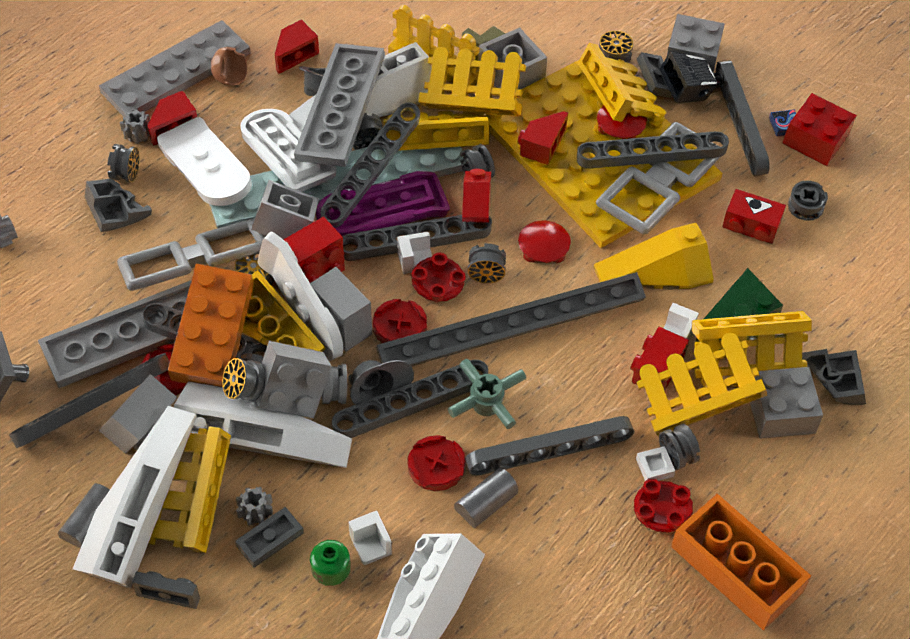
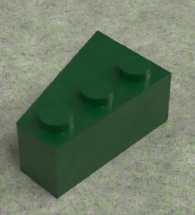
[695,268,783,350]

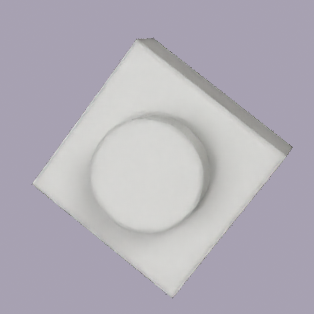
[636,446,675,481]

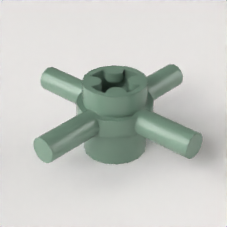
[448,359,526,429]

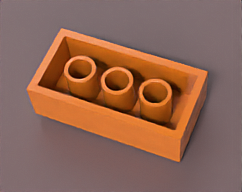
[168,263,254,387]
[671,494,811,631]

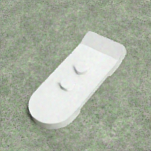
[241,109,336,192]
[157,117,252,206]
[257,232,343,361]

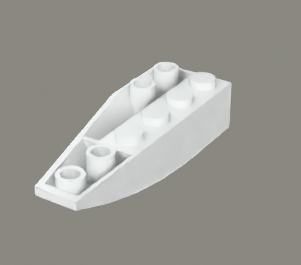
[289,42,432,131]
[174,381,352,468]
[73,406,197,589]
[377,534,485,639]

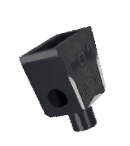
[660,51,722,103]

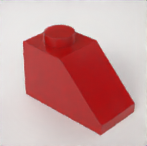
[275,19,319,74]
[147,90,197,146]
[517,111,568,165]
[462,169,491,222]

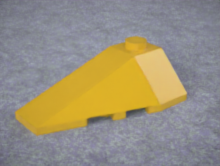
[593,223,714,289]
[243,270,326,352]

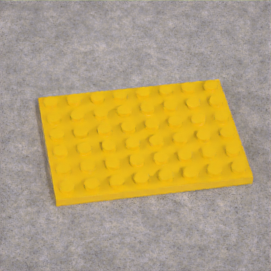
[483,59,723,248]

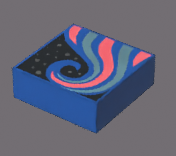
[769,109,796,136]

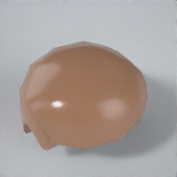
[211,47,247,86]

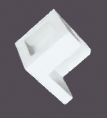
[397,232,432,274]
[664,303,699,339]
[348,510,392,565]

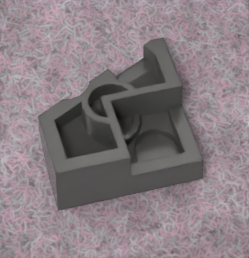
[84,178,152,232]
[802,349,866,405]

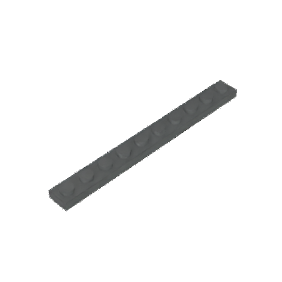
[376,272,646,366]

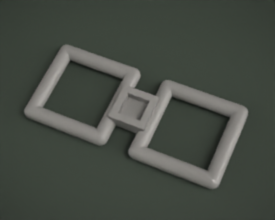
[596,122,720,235]
[117,219,265,291]

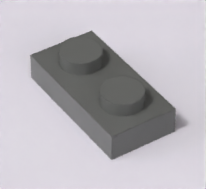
[637,52,672,98]
[235,507,304,568]
[132,571,200,609]

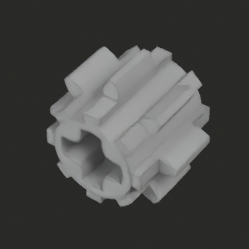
[120,110,150,144]
[0,215,18,248]
[236,487,273,526]

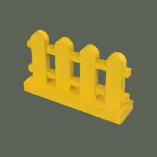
[388,5,480,86]
[578,42,666,122]
[418,47,526,117]
[383,110,489,151]
[692,311,812,387]
[636,333,767,437]
[148,427,231,553]

